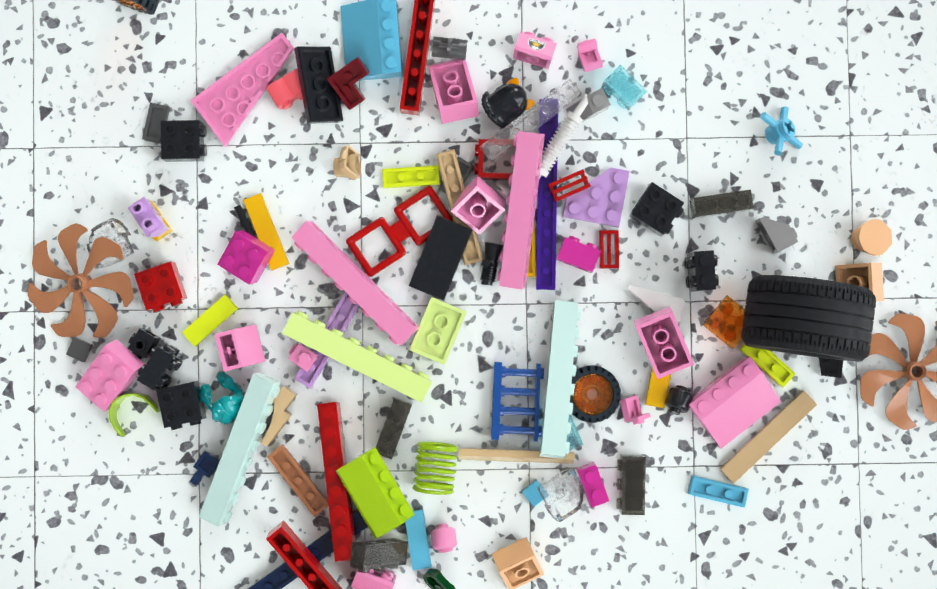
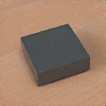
[66,337,93,362]

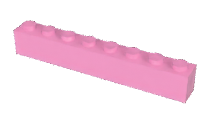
[497,131,545,290]
[291,221,420,346]

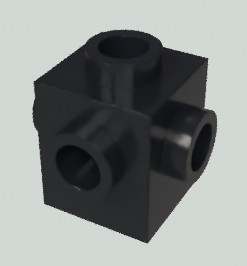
[127,328,161,359]

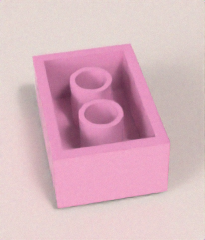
[634,306,694,379]
[75,339,146,412]

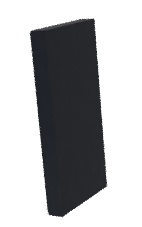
[294,46,343,124]
[409,215,473,301]

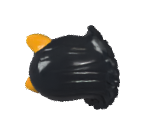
[481,78,535,129]

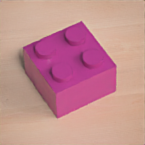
[217,230,275,285]

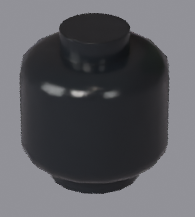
[665,385,693,415]

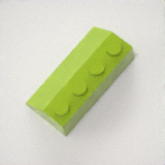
[336,447,415,539]

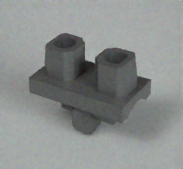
[431,36,468,60]

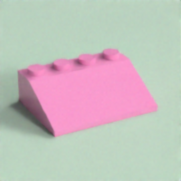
[689,356,781,449]

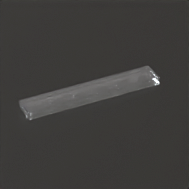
[480,79,582,162]

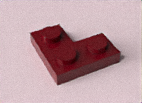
[327,56,369,110]

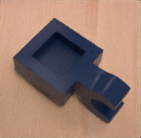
[190,451,220,486]

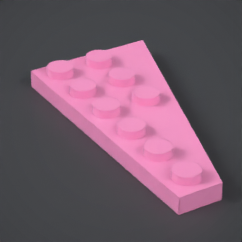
[190,33,294,147]

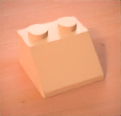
[835,263,884,301]
[492,537,545,589]

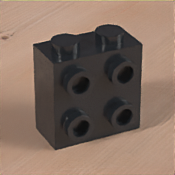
[161,120,207,162]
[629,182,684,237]
[684,250,719,292]
[137,345,183,390]
[156,381,207,430]

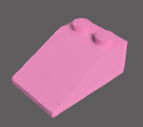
[428,60,479,124]

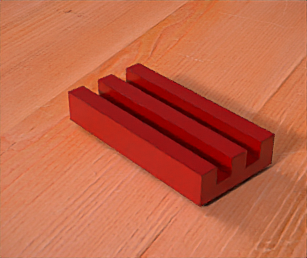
[548,169,591,202]
[599,230,619,269]

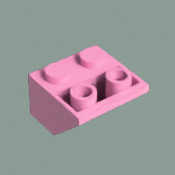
[214,324,266,372]
[351,560,397,589]

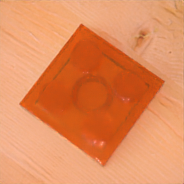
[702,295,745,349]

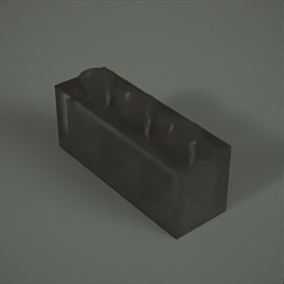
[689,189,754,219]
[376,397,413,460]
[616,454,646,515]
[350,538,408,573]

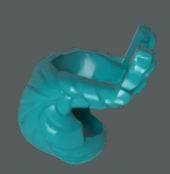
[200,371,244,425]

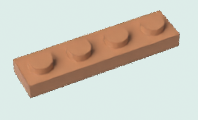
[267,444,328,517]

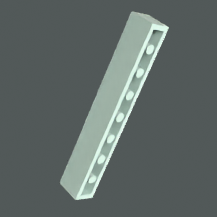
[539,300,581,459]
[199,373,281,527]

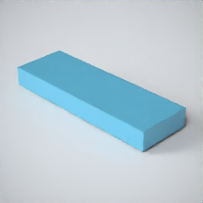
[687,475,749,508]
[405,509,432,570]

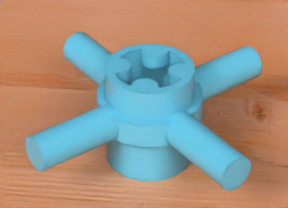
[760,106,803,156]

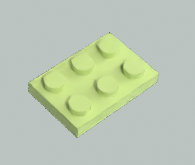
[409,297,467,365]

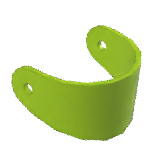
[109,393,160,437]

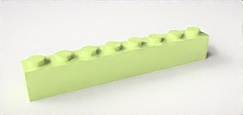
[282,310,432,403]

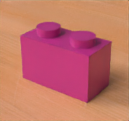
[556,235,601,273]
[576,462,609,508]

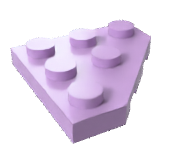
[563,167,630,228]

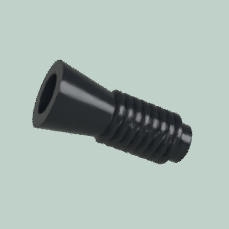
[480,242,504,286]

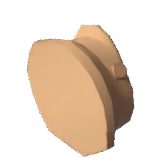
[850,219,892,256]

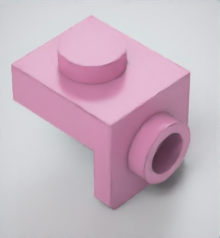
[577,38,603,72]
[288,343,319,372]
[620,395,651,425]

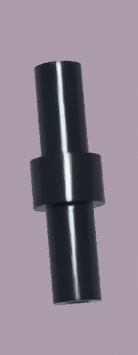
[234,204,256,238]

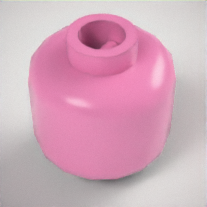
[431,524,457,553]

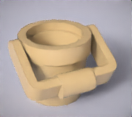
[333,145,361,180]

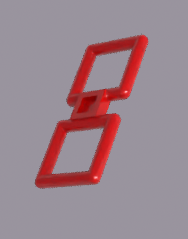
[346,186,453,277]

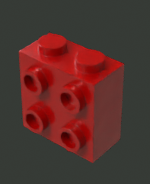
[134,261,188,313]

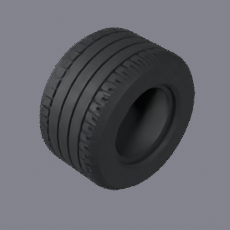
[741,275,876,362]

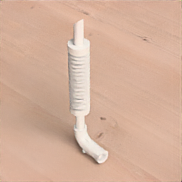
[493,93,588,200]

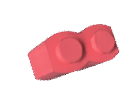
[266,69,303,110]

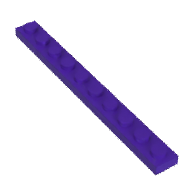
[536,99,559,290]

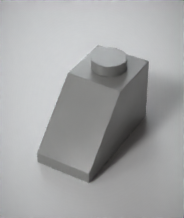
[566,88,611,125]
[755,217,798,254]

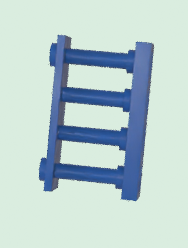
[491,362,544,442]

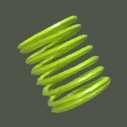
[412,442,458,495]

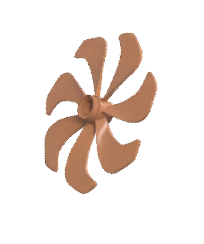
[27,223,134,338]
[860,313,937,430]

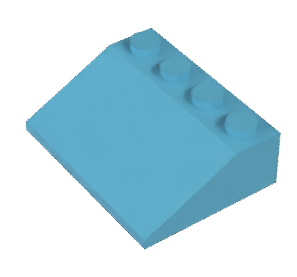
[340,0,403,81]

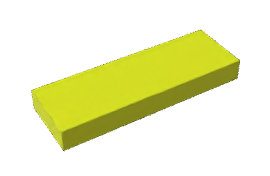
[382,165,440,189]
[182,294,239,347]
[739,343,796,388]

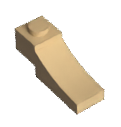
[261,385,298,447]

